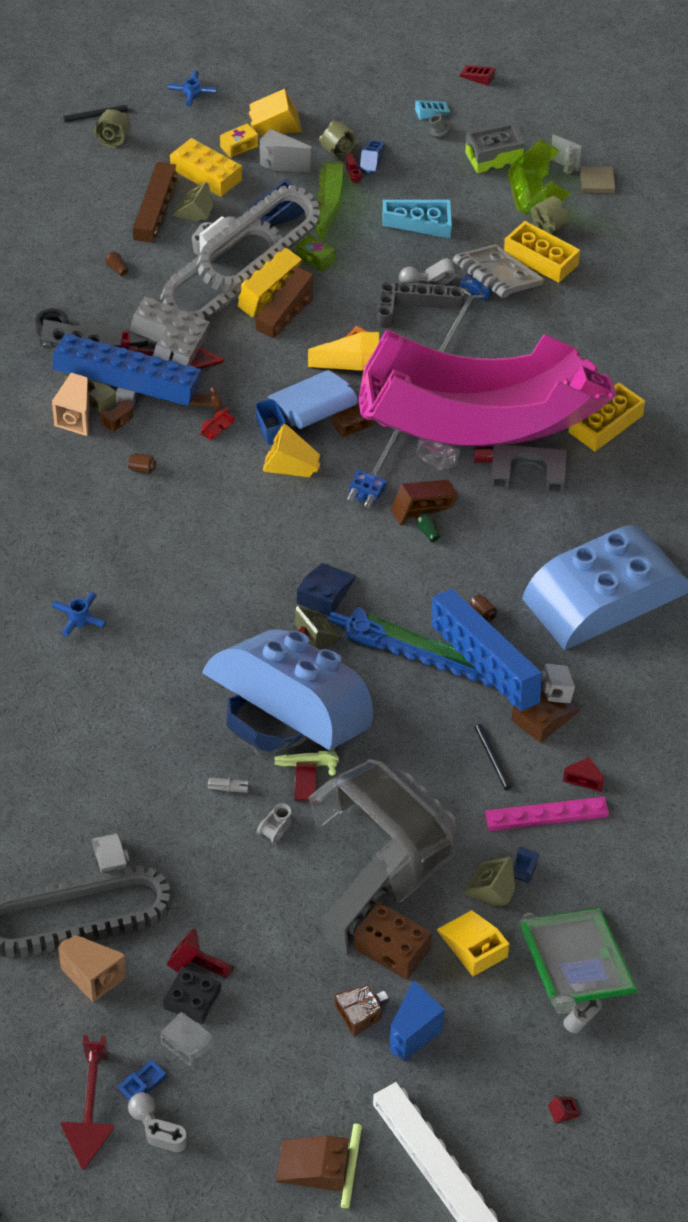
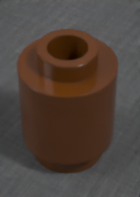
[128,453,156,474]
[470,595,497,622]

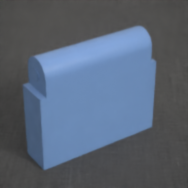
[267,370,358,429]

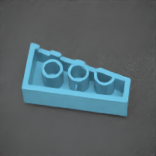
[382,200,452,238]

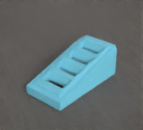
[415,100,451,120]

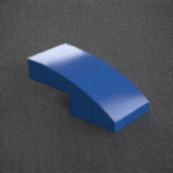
[117,1059,168,1101]

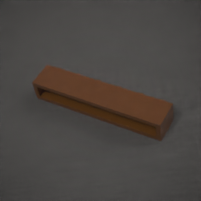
[133,162,179,243]

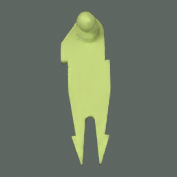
[275,748,339,776]

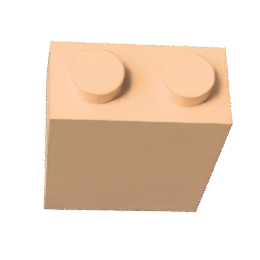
[52,373,89,436]

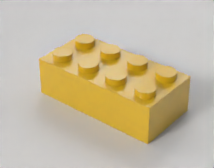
[170,138,242,197]
[504,221,580,283]
[237,248,302,318]
[568,382,645,452]

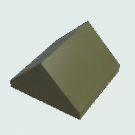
[295,606,341,649]

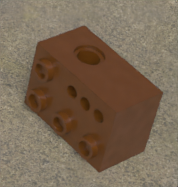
[354,902,432,980]

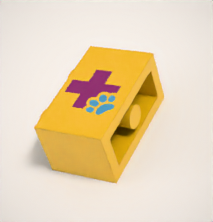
[220,123,258,158]

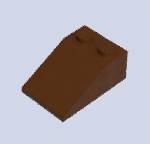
[512,690,581,744]
[276,1136,349,1191]

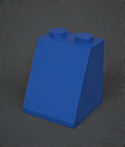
[390,981,444,1061]

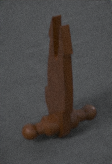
[190,387,223,414]

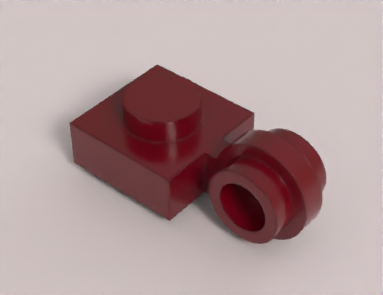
[346,153,363,183]

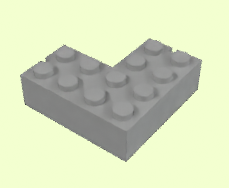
[129,297,210,366]

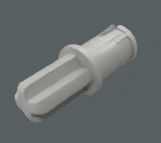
[208,777,249,793]

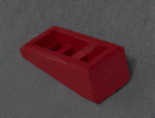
[460,65,495,86]

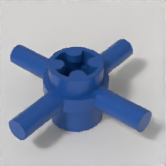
[52,592,106,637]

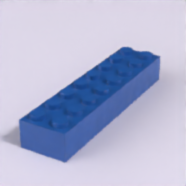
[52,334,201,406]
[431,589,542,711]

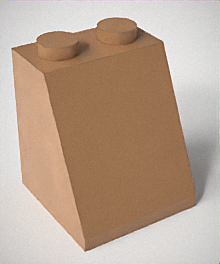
[58,935,126,1002]

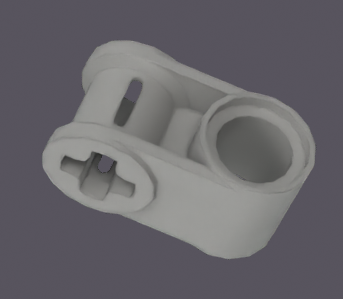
[257,803,292,844]

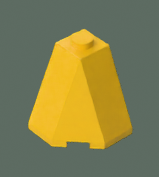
[263,424,320,478]

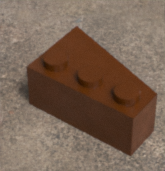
[390,479,458,525]

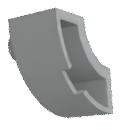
[92,833,129,873]

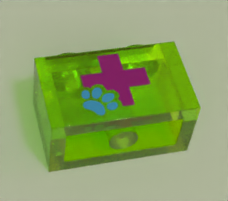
[296,234,336,272]

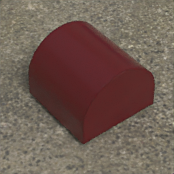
[473,447,493,463]

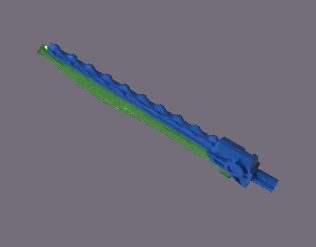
[328,607,493,687]

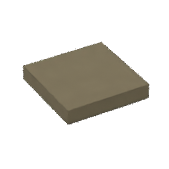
[580,166,615,193]

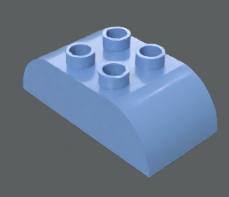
[523,525,688,651]
[202,629,373,750]

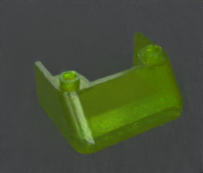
[508,138,570,214]

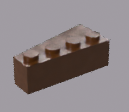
[256,266,314,338]

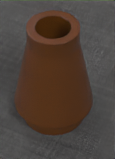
[105,251,128,276]

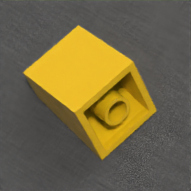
[249,89,302,136]

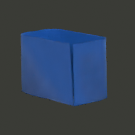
[256,399,285,445]

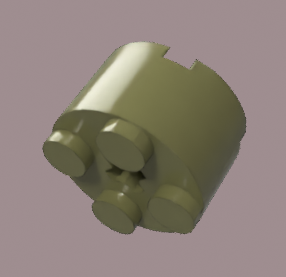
[93,109,131,148]
[319,120,358,160]
[531,196,569,235]

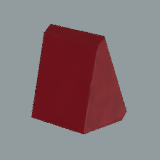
[563,757,604,792]

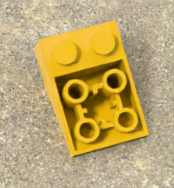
[437,910,509,977]

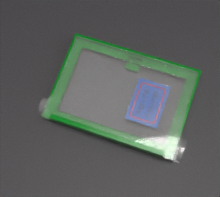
[519,908,637,1014]

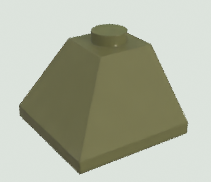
[172,182,213,222]
[464,857,515,907]

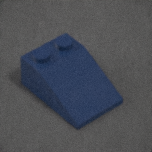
[247,178,305,227]
[297,563,356,616]

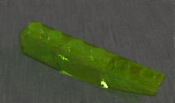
[316,162,343,241]

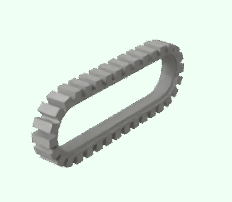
[197,185,320,292]
[160,219,283,321]

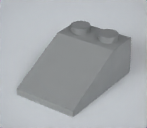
[260,129,312,174]

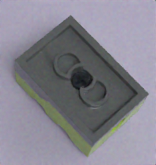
[465,122,525,173]

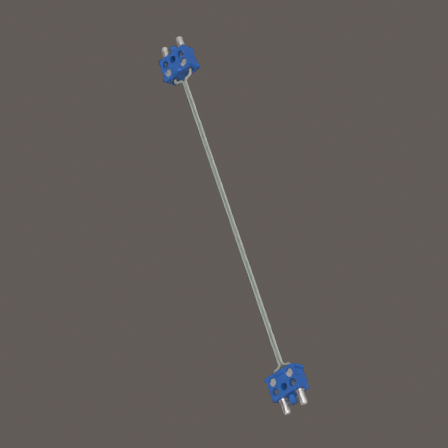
[347,273,493,508]

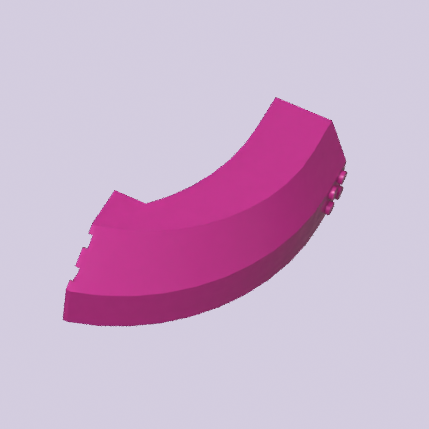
[359,329,616,447]

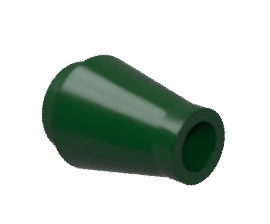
[417,514,440,542]

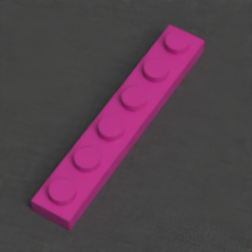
[485,796,609,831]

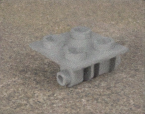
[550,134,582,174]

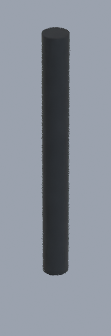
[63,105,128,122]
[474,724,512,790]

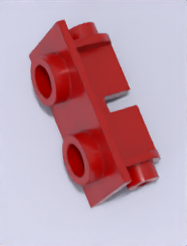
[199,407,235,440]

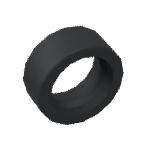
[35,308,69,340]

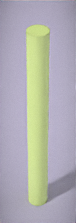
[341,1124,362,1209]

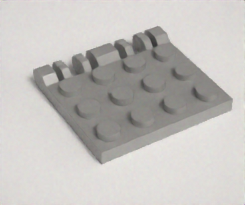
[453,244,544,298]

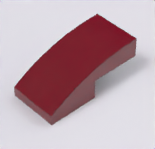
[294,762,317,801]

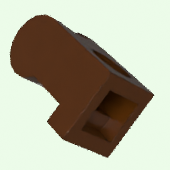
[100,400,134,432]

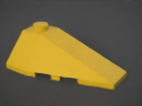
[308,332,379,370]

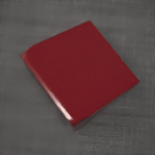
[548,1096,581,1123]

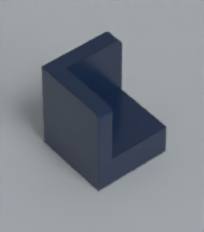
[513,847,539,883]

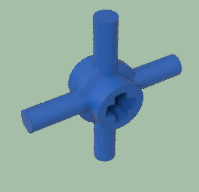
[168,71,217,106]

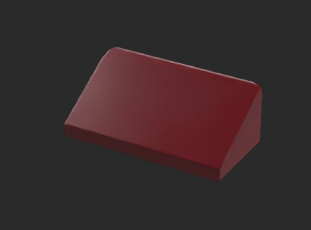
[167,929,200,973]
[191,950,234,978]

